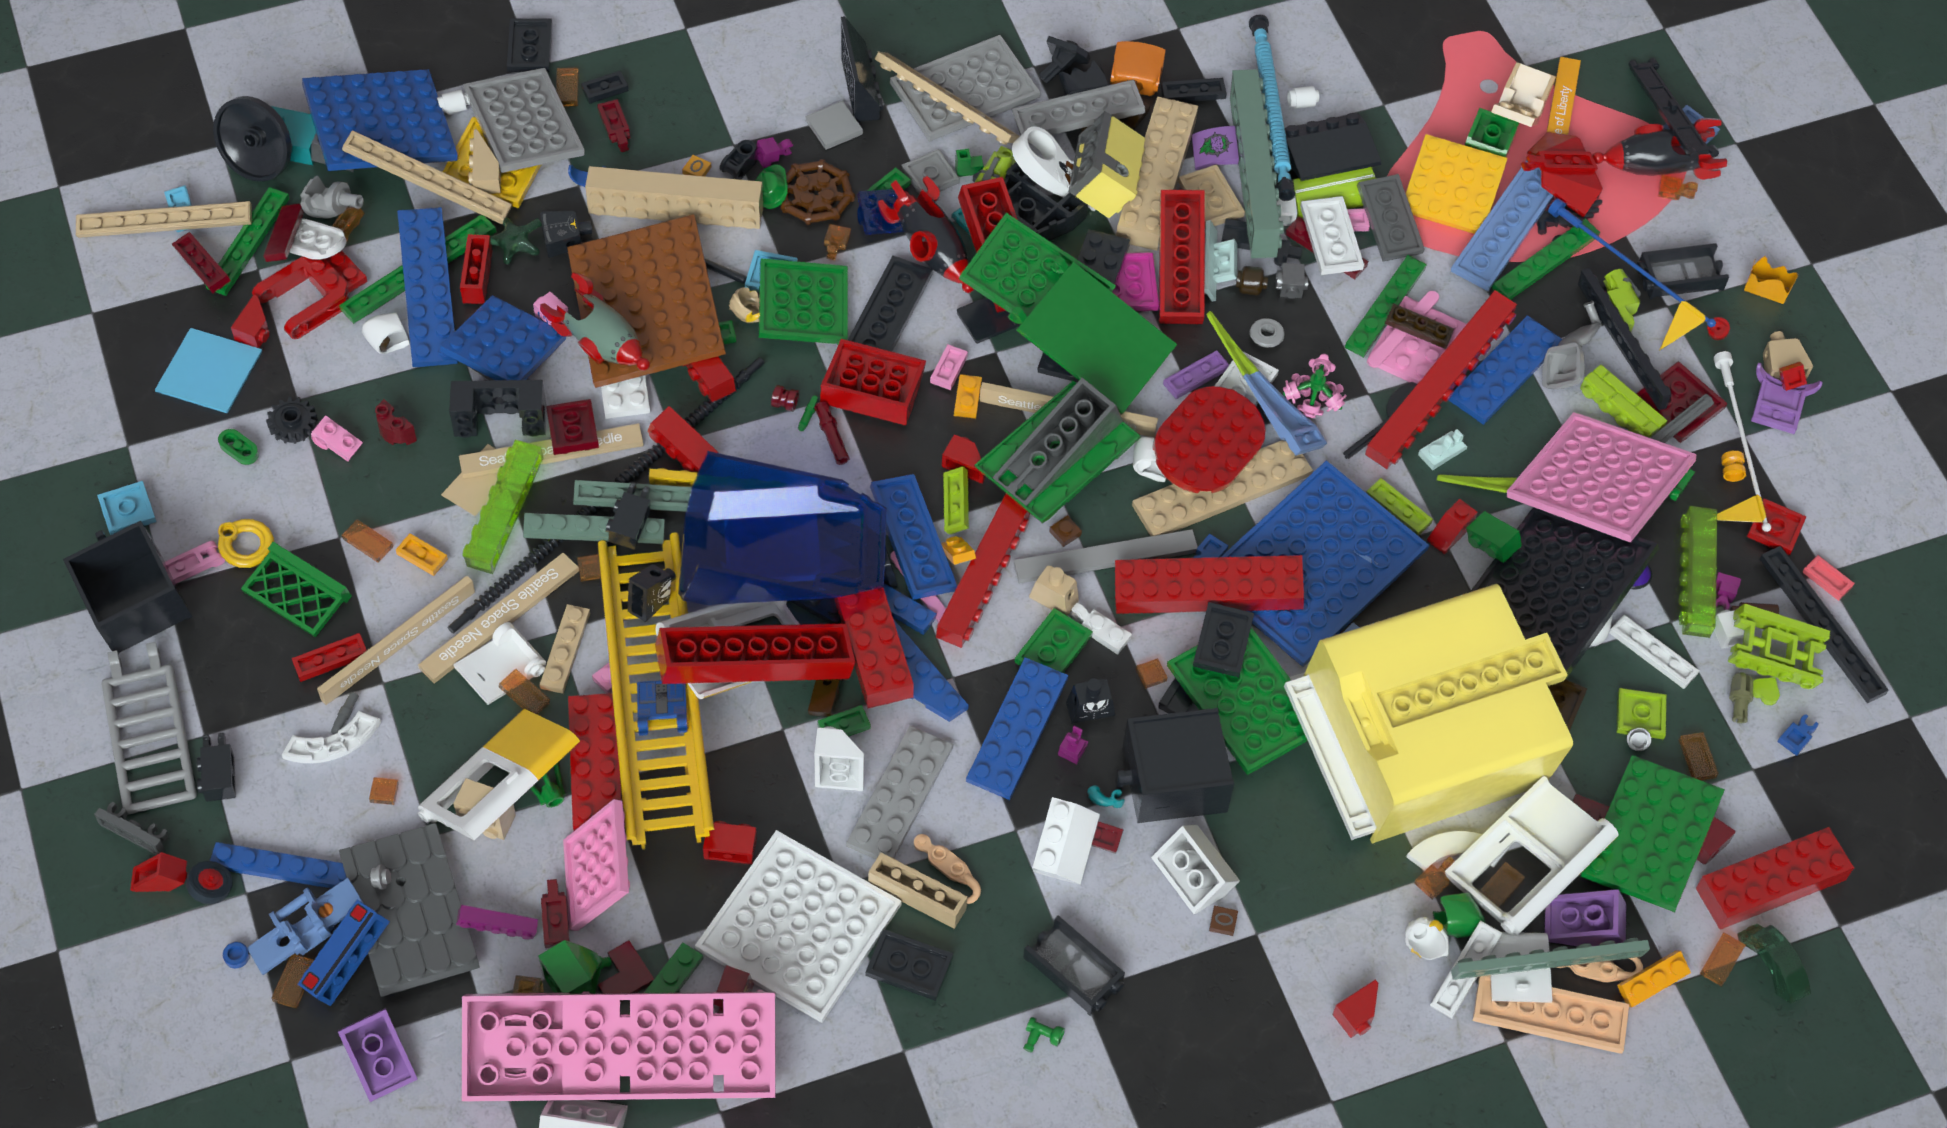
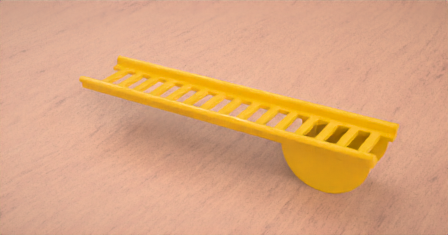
[598,533,714,850]

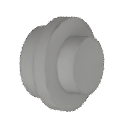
[1627,727,1651,751]
[370,864,391,890]

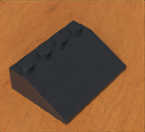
[841,16,883,122]
[1285,113,1381,181]

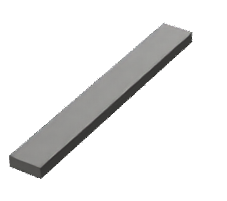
[1014,529,1198,584]

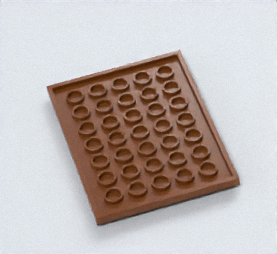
[567,214,726,388]

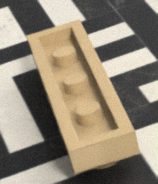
[540,604,590,694]

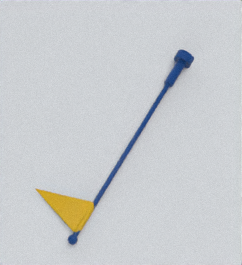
[1548,198,1716,351]

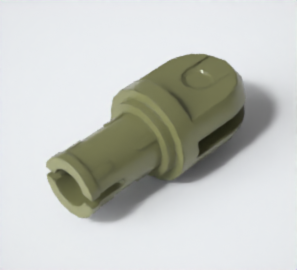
[1729,672,1753,723]

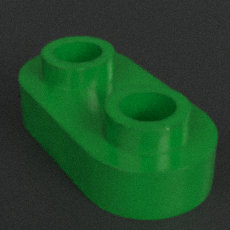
[218,429,259,465]

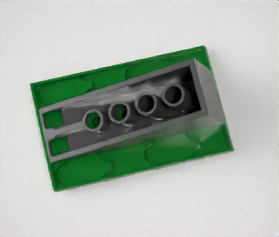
[974,378,1140,524]

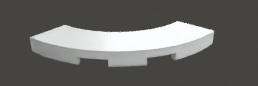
[282,711,381,763]
[1407,831,1509,871]

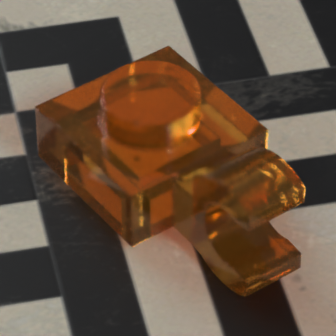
[1658,175,1698,200]
[824,224,851,260]
[1414,856,1455,900]

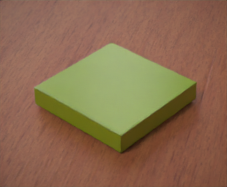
[1616,688,1667,740]

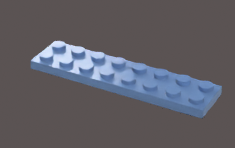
[1451,160,1554,291]

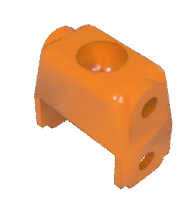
[1110,41,1166,96]

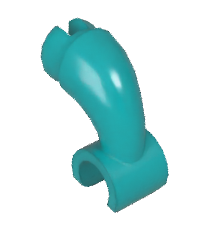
[1087,785,1125,808]

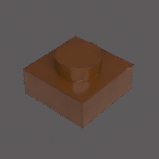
[1049,515,1082,547]

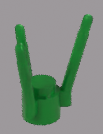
[530,761,566,808]

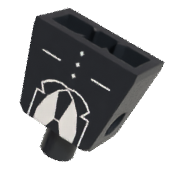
[627,565,676,622]
[1066,678,1115,724]

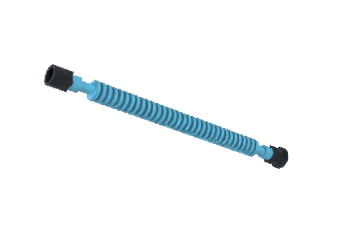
[1248,14,1296,201]

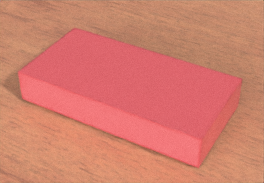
[1802,555,1855,601]

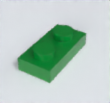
[866,167,911,206]
[817,705,871,737]

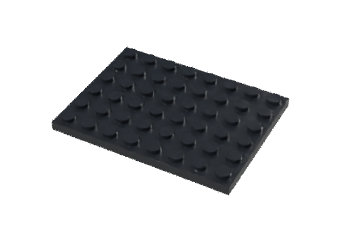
[1470,507,1659,680]

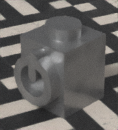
[1275,263,1308,298]

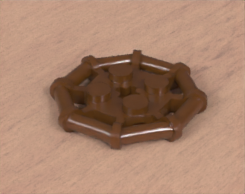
[781,159,855,225]

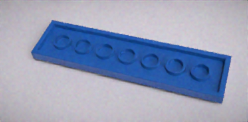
[397,207,458,367]

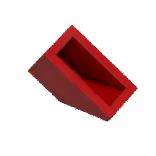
[231,295,269,348]
[942,434,985,484]
[1427,499,1478,554]
[130,852,187,892]
[1332,979,1379,1038]

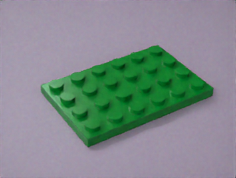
[959,213,1116,317]
[1167,627,1308,775]
[1581,755,1725,913]

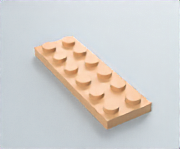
[1472,975,1629,1054]

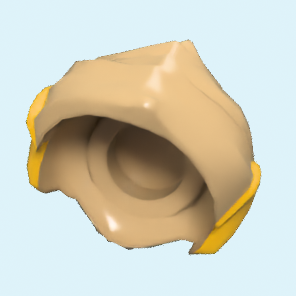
[729,287,759,323]

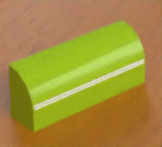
[1293,167,1376,219]

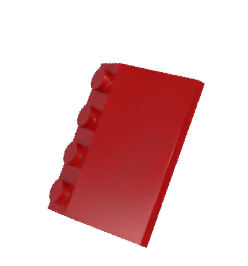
[820,339,926,425]

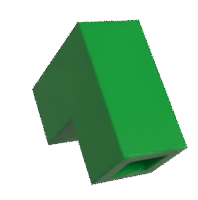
[955,149,984,177]

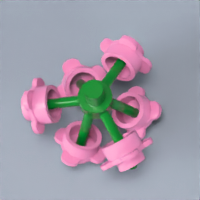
[1283,354,1347,418]

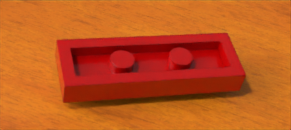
[291,633,367,682]

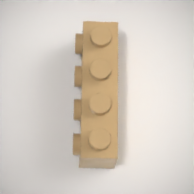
[868,853,967,929]

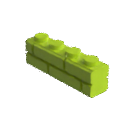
[1580,365,1668,438]

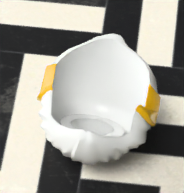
[1405,917,1449,960]

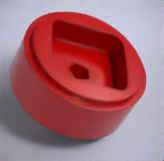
[1707,317,1730,340]

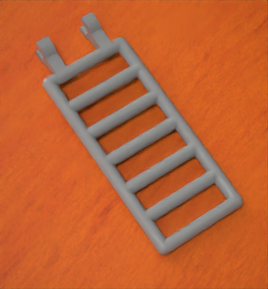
[101,642,197,815]

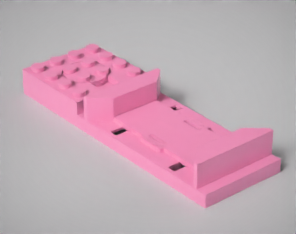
[462,990,776,1101]

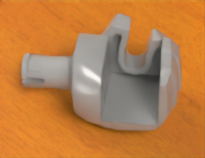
[300,176,364,218]

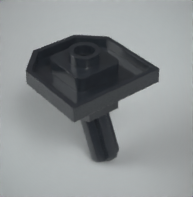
[1039,36,1090,83]

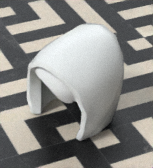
[1133,437,1166,482]

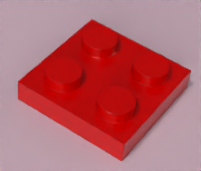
[1747,499,1807,555]

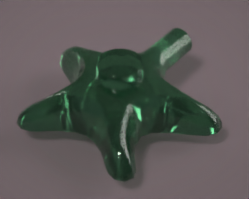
[490,217,542,264]

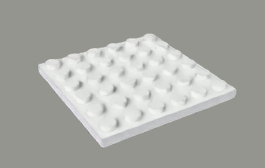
[695,830,902,1023]

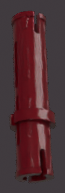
[814,402,850,465]

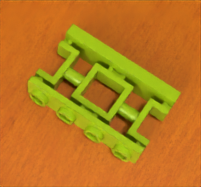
[1728,604,1830,689]

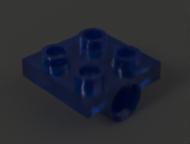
[857,189,904,235]

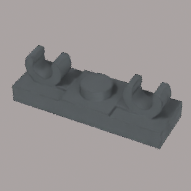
[94,802,168,855]

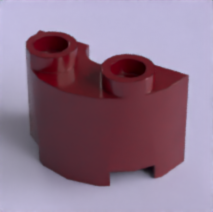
[375,399,417,445]

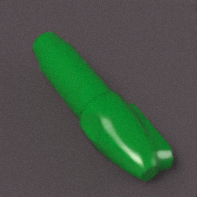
[798,395,818,431]

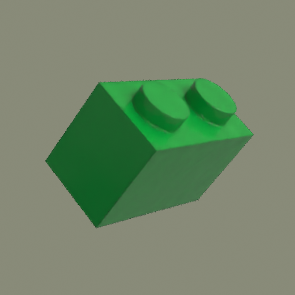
[1466,511,1522,563]

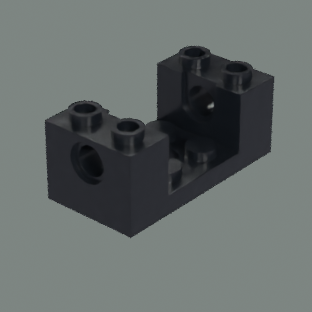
[449,380,547,438]

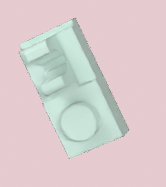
[1418,429,1467,470]

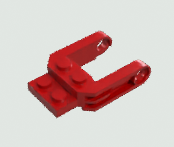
[252,250,368,339]

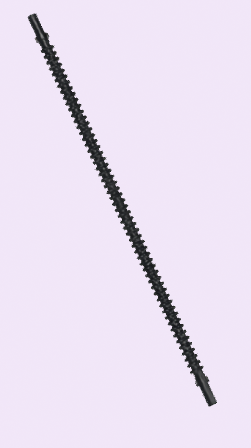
[447,357,764,634]

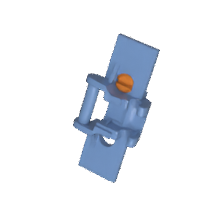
[247,878,364,975]

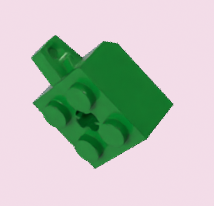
[1465,108,1519,158]

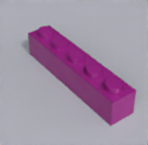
[456,905,538,940]

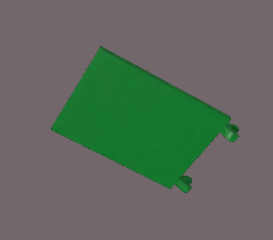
[1008,256,1177,415]

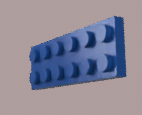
[1449,315,1562,425]
[870,474,957,600]
[966,658,1068,800]

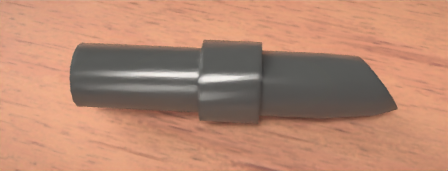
[331,692,359,734]

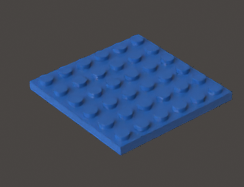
[302,69,458,171]

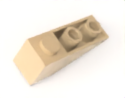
[469,130,501,194]

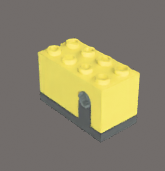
[1068,111,1145,218]

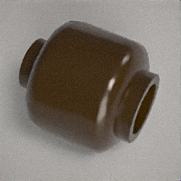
[1236,266,1268,296]

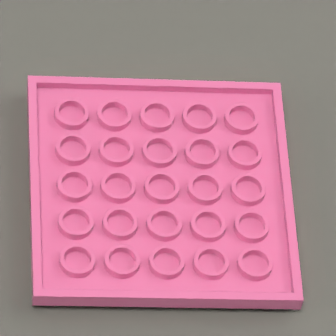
[1507,412,1696,542]

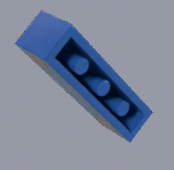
[298,899,390,1006]

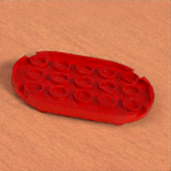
[1153,386,1265,493]

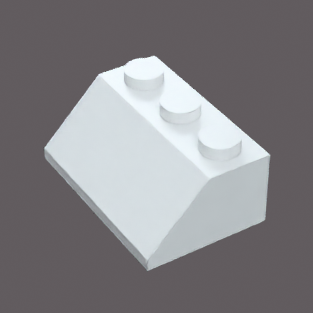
[814,727,864,791]
[1032,797,1100,885]
[1151,825,1240,914]
[539,1100,628,1128]

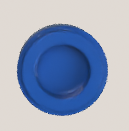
[223,942,250,969]

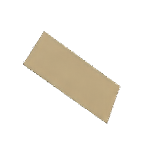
[441,444,518,516]

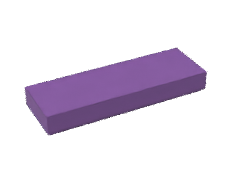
[1163,350,1229,399]

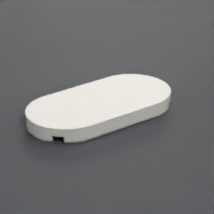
[290,218,347,259]

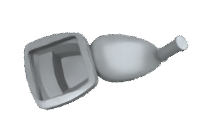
[1542,301,1602,389]

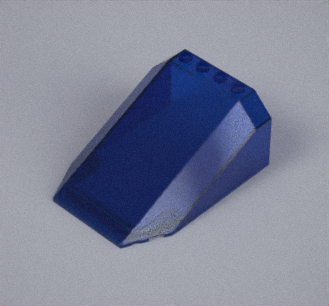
[678,451,887,605]

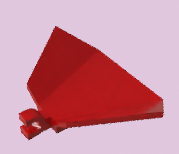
[1521,132,1603,217]

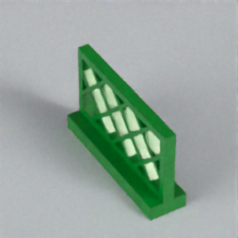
[241,542,352,637]

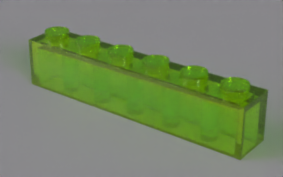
[462,440,544,574]
[1679,506,1717,638]

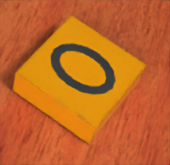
[682,155,712,177]

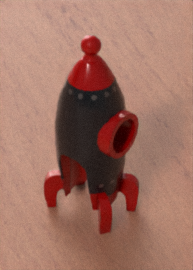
[1592,118,1727,180]
[878,176,974,293]

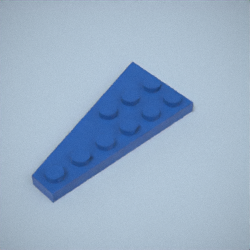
[893,619,968,722]

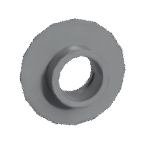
[1250,318,1285,348]

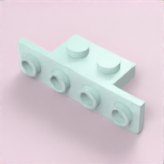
[1204,220,1237,302]

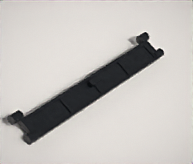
[1628,58,1719,160]

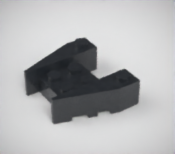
[1004,162,1088,241]

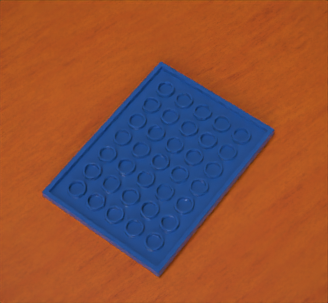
[1221,460,1429,667]

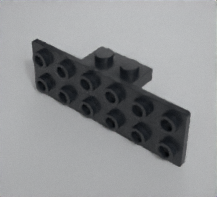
[957,297,1020,344]

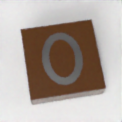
[1209,906,1238,936]

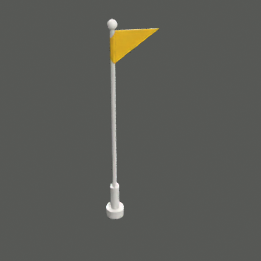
[1706,351,1771,532]

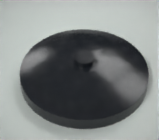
[213,96,292,182]

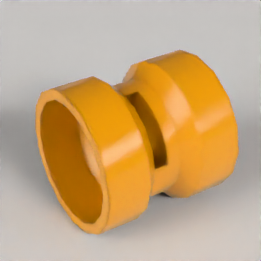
[1721,451,1746,482]

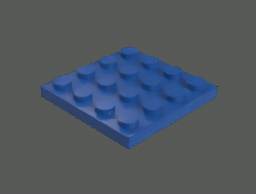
[441,295,566,380]

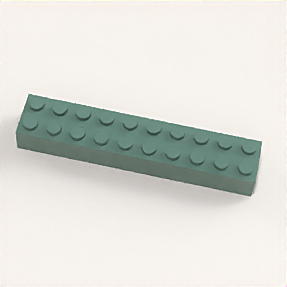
[1230,69,1284,258]

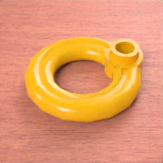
[218,519,274,568]

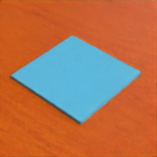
[155,328,262,414]

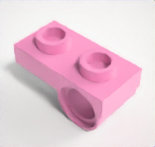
[311,416,363,462]

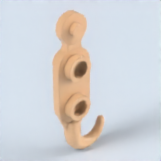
[914,834,981,904]
[1557,957,1643,982]

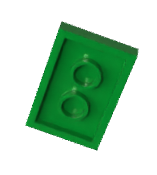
[1014,608,1093,673]

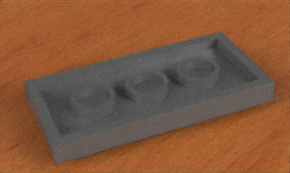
[1357,174,1425,262]

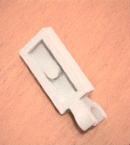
[1070,603,1132,655]

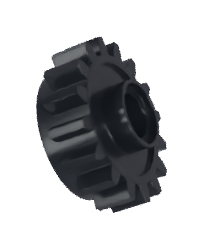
[266,397,318,444]

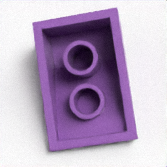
[1545,890,1626,946]
[338,1008,418,1102]

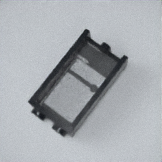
[1637,243,1729,300]
[1023,915,1125,1016]

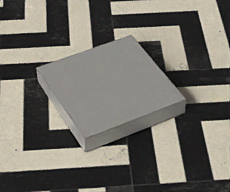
[805,101,863,150]
[902,149,960,194]

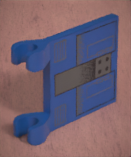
[637,680,688,736]

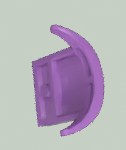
[1751,363,1823,434]

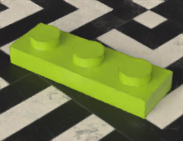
[944,466,969,535]
[1366,478,1433,536]

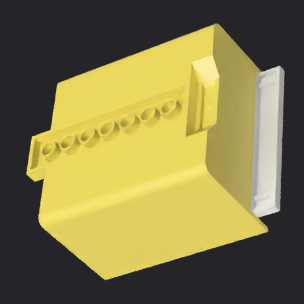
[1284,584,1573,843]

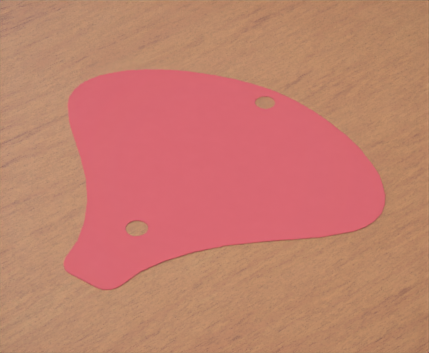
[1387,31,1686,262]

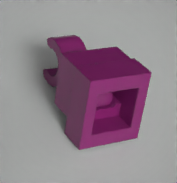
[756,137,793,168]
[1712,572,1741,612]
[1058,725,1088,764]

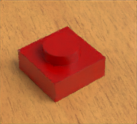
[1779,362,1807,391]

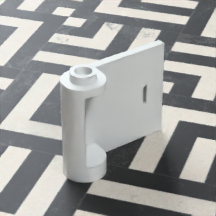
[454,622,546,705]
[1490,932,1553,1003]

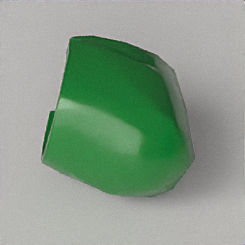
[1432,892,1485,938]

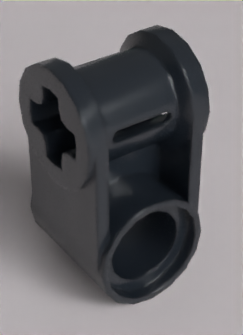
[719,140,757,180]

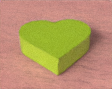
[1753,677,1780,706]

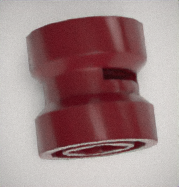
[771,385,799,412]

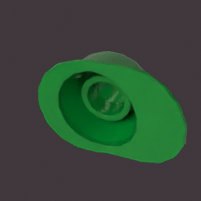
[755,165,788,209]

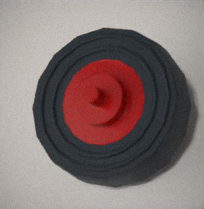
[186,861,232,905]

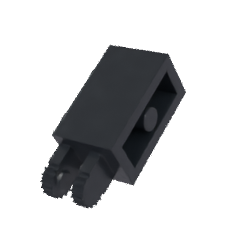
[606,482,651,550]
[197,733,236,802]

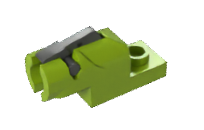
[975,146,1016,182]
[1603,269,1641,332]

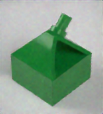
[538,940,611,994]

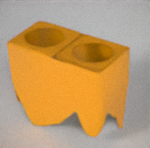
[1744,256,1798,304]

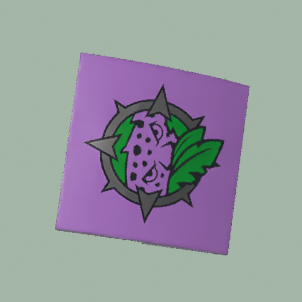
[1191,126,1239,170]

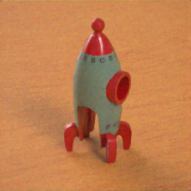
[540,272,650,371]

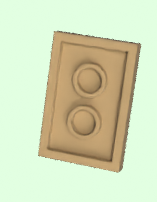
[1178,164,1245,229]

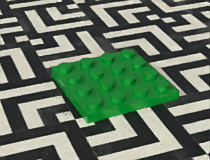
[758,258,848,344]

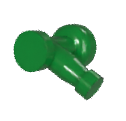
[1023,1017,1065,1053]

